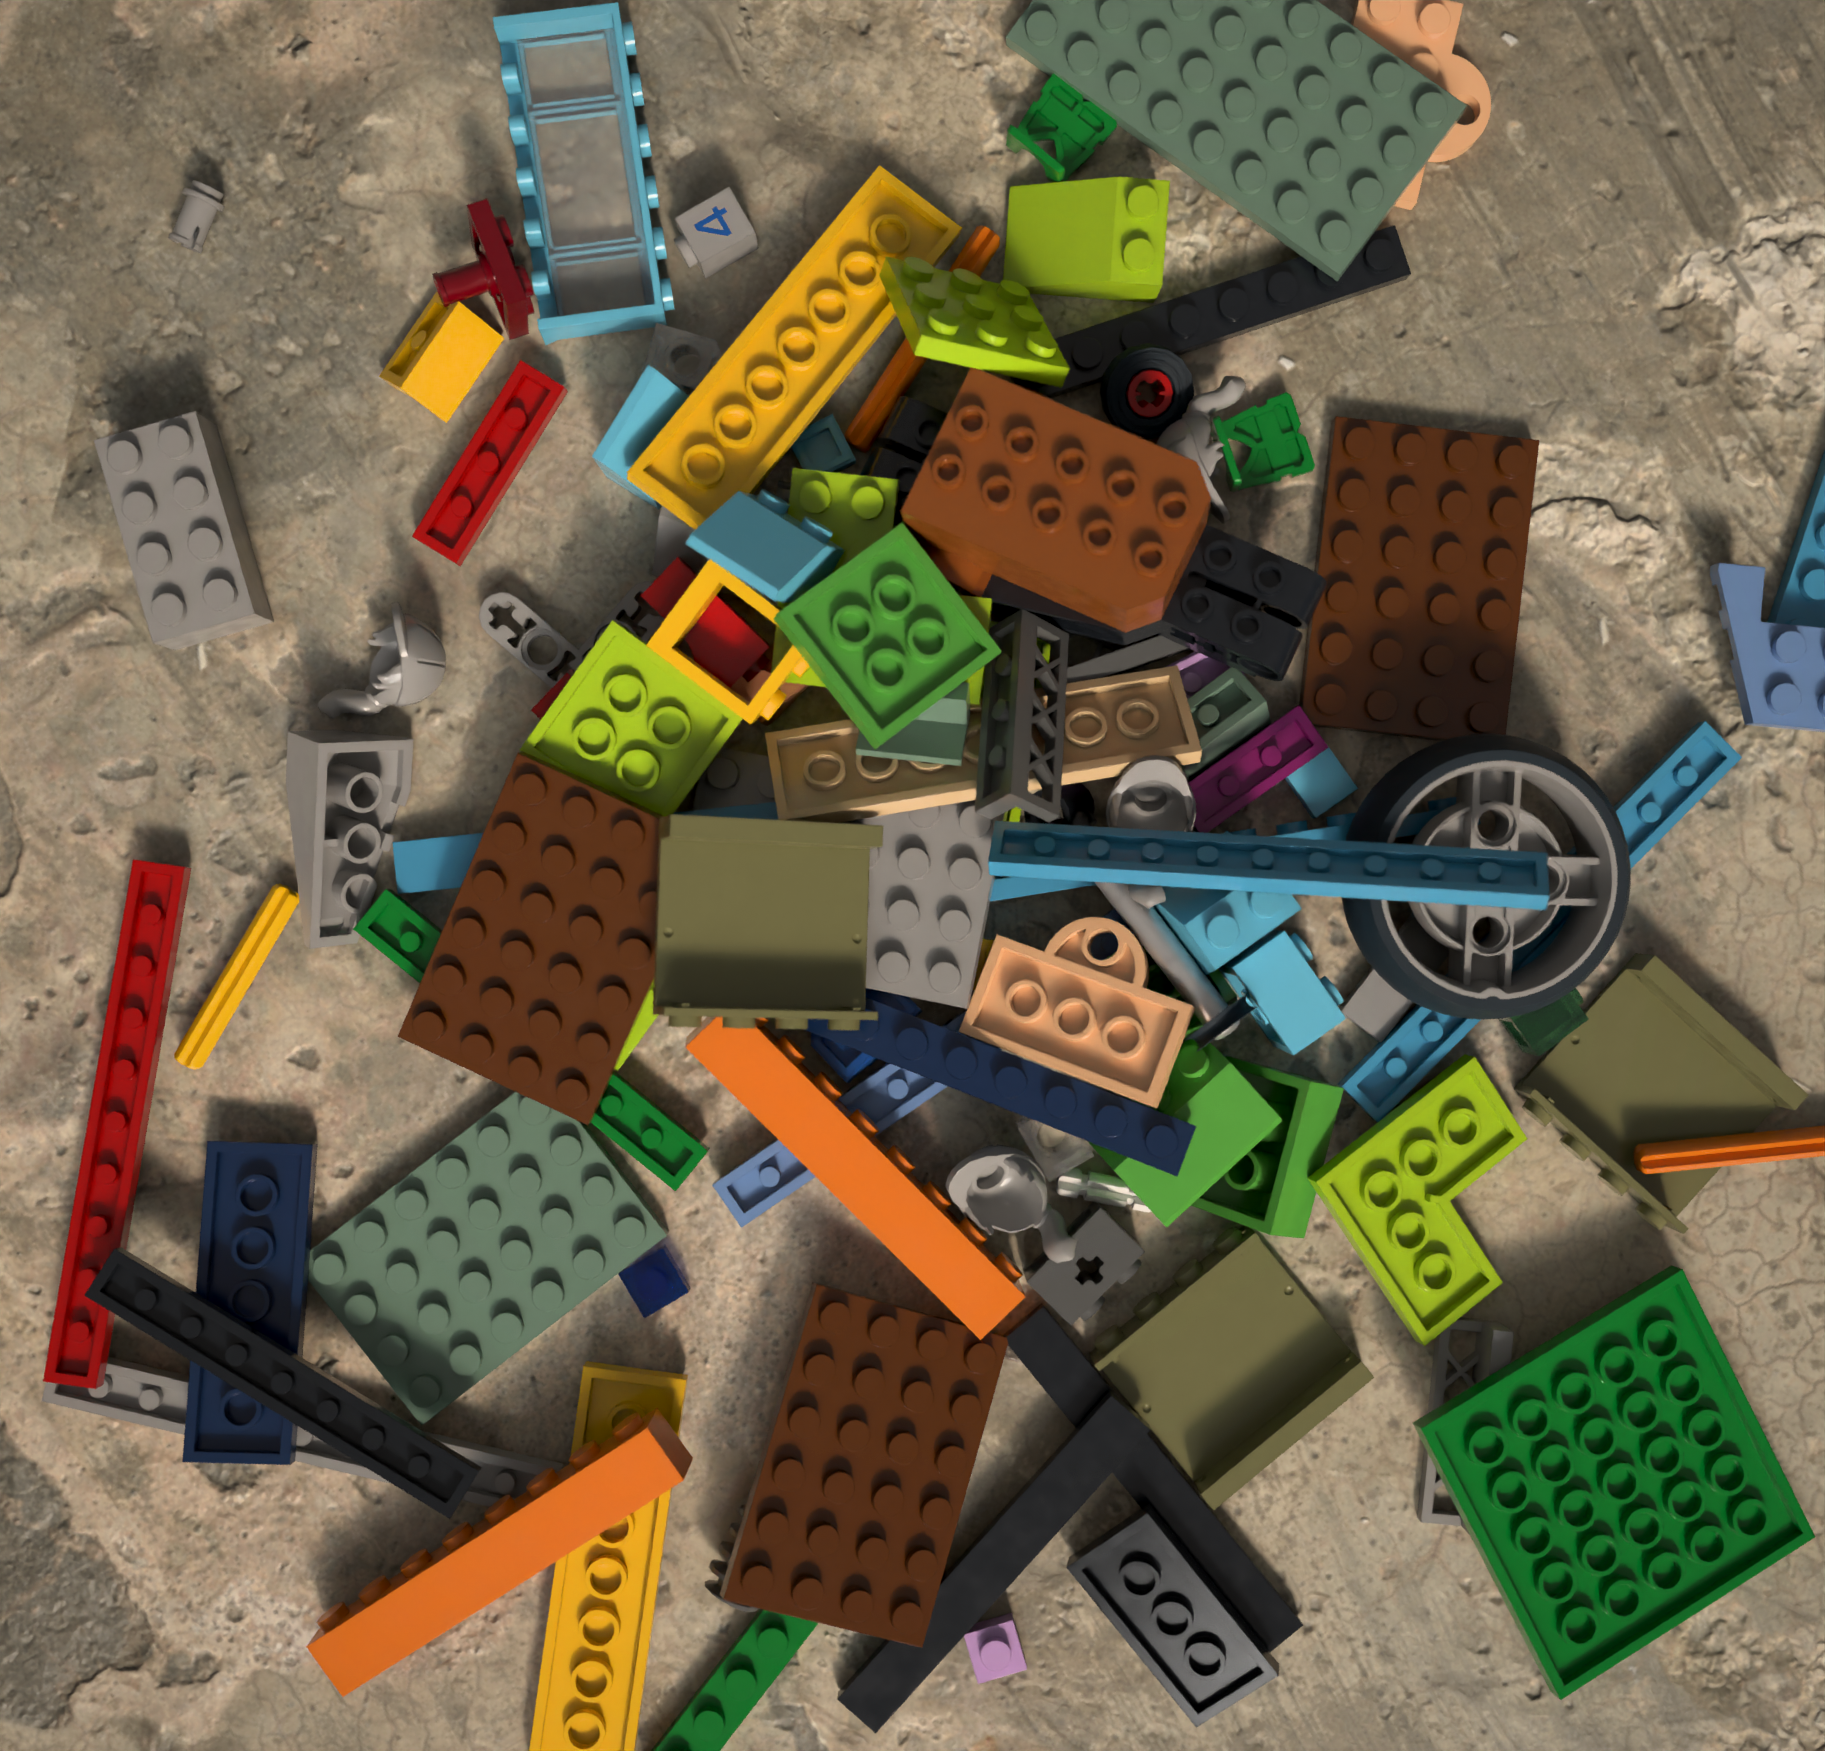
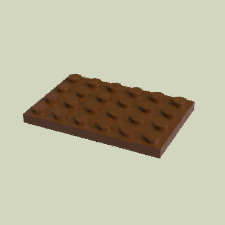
[1299,416,1539,741]
[398,751,664,1125]
[720,1282,1008,1648]

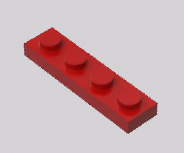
[412,360,568,567]

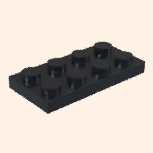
[1066,1504,1279,1728]

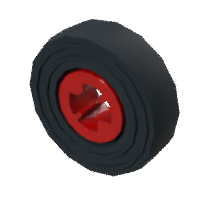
[1100,343,1194,440]

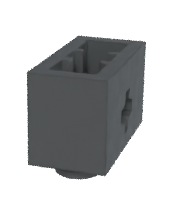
[1023,1202,1145,1326]

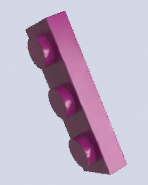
[1188,705,1329,833]

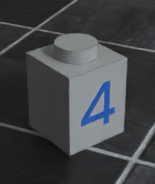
[673,187,759,279]

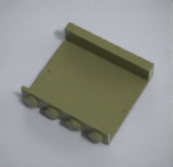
[653,814,883,1030]
[1514,953,1809,1234]
[1089,1226,1375,1510]

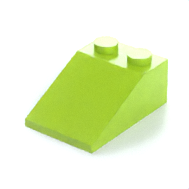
[1003,177,1170,303]

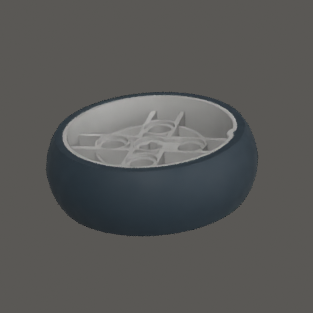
[1341,734,1631,1019]

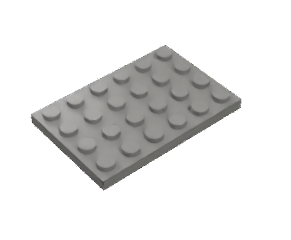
[692,747,1008,1009]

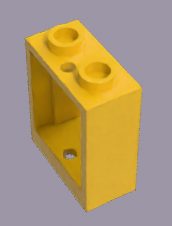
[646,559,810,724]

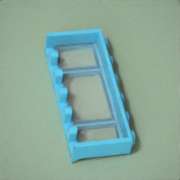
[493,2,675,345]

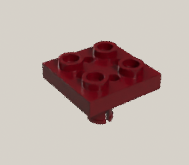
[432,199,534,340]

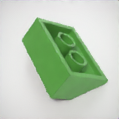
[1088,1039,1283,1227]
[1191,1056,1344,1238]

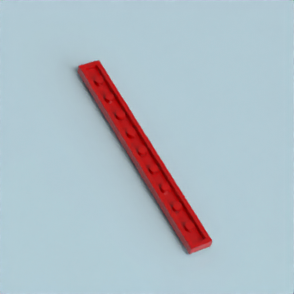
[43,859,191,1389]

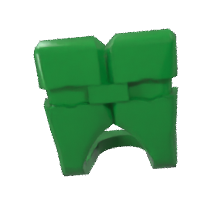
[1006,73,1117,183]
[1210,392,1315,492]

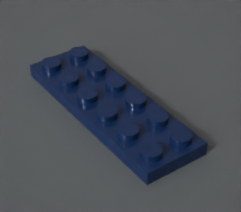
[182,1141,318,1465]

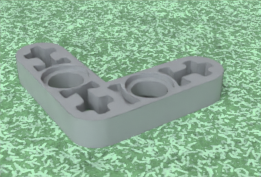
[479,581,665,688]

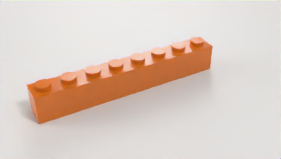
[685,1017,1026,1340]
[306,1408,693,1697]

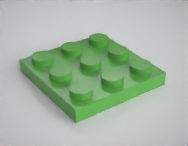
[774,523,1002,750]

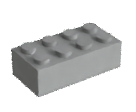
[94,411,274,650]

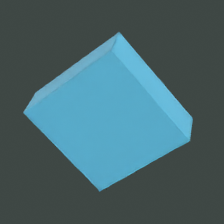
[791,414,856,473]
[1285,746,1358,819]

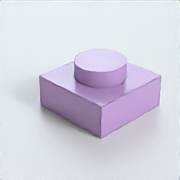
[964,1613,1027,1684]

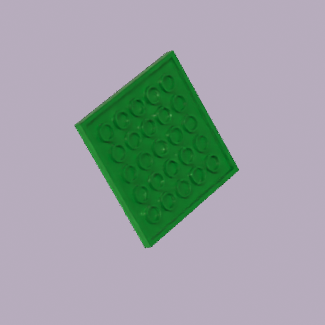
[1413,1265,1815,1700]

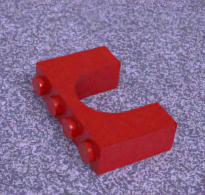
[531,556,770,720]

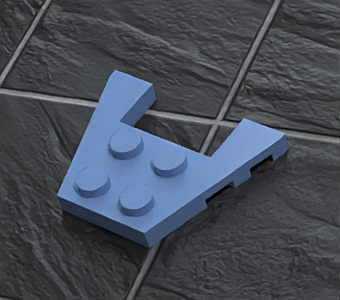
[1710,563,1825,732]

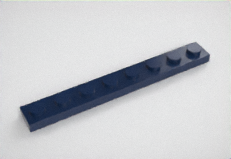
[804,997,1196,1177]

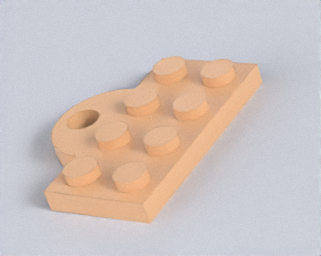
[1351,0,1491,210]
[959,917,1195,1109]

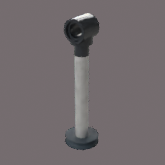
[1024,783,1258,1053]

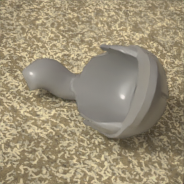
[1156,376,1246,524]
[318,602,446,719]
[1106,755,1196,909]
[945,1144,1078,1263]

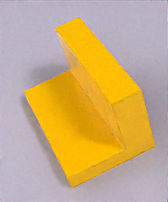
[379,291,504,423]

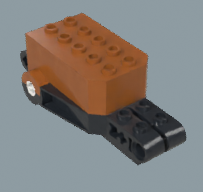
[860,368,1327,681]

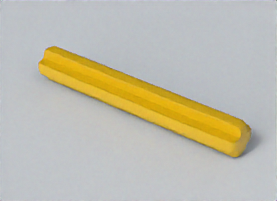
[174,884,299,1070]

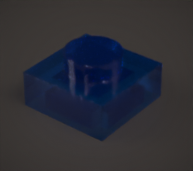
[618,1244,691,1318]

